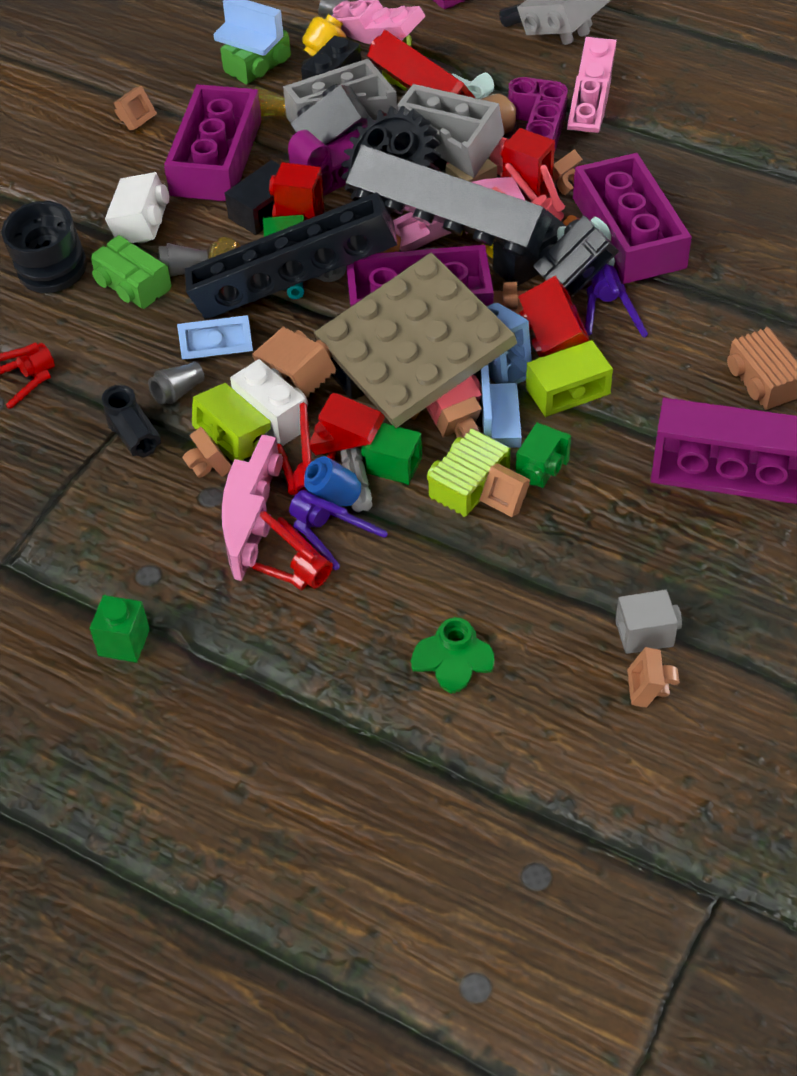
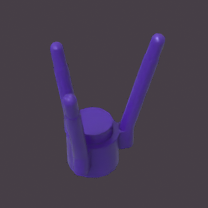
[585,264,648,338]
[289,489,388,570]

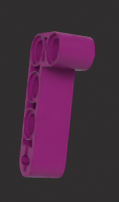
[508,77,568,153]
[288,124,368,196]

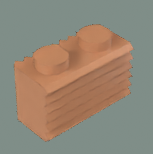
[252,326,336,397]
[727,327,797,410]

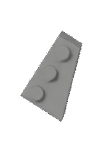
[283,58,397,127]
[397,84,504,178]

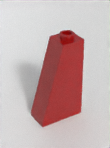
[366,30,475,98]

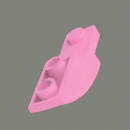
[332,0,425,45]
[567,37,616,133]
[393,177,526,251]
[222,435,283,581]

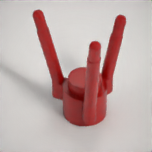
[0,342,55,409]
[277,402,336,495]
[252,511,333,591]

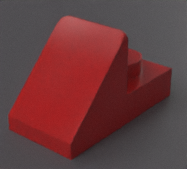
[310,393,385,456]

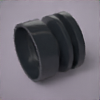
[1,201,87,293]

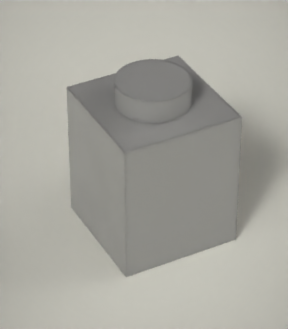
[615,589,682,654]

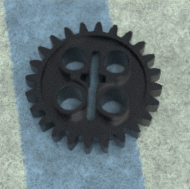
[341,106,441,214]

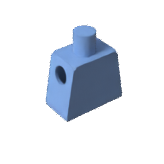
[487,303,532,384]

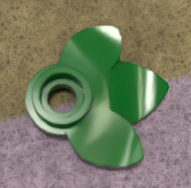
[411,617,495,694]

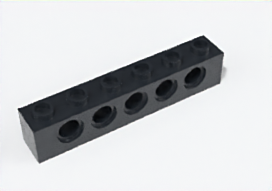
[185,192,398,320]

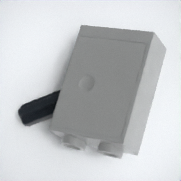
[499,0,611,45]

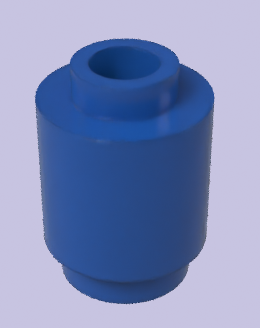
[304,456,361,507]

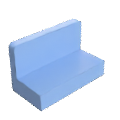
[213,0,284,56]
[177,315,253,360]
[480,365,522,448]

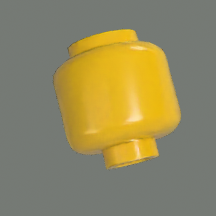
[302,14,347,57]

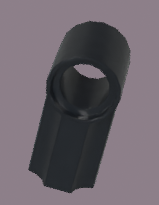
[102,385,161,458]

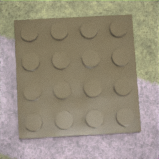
[314,252,517,428]

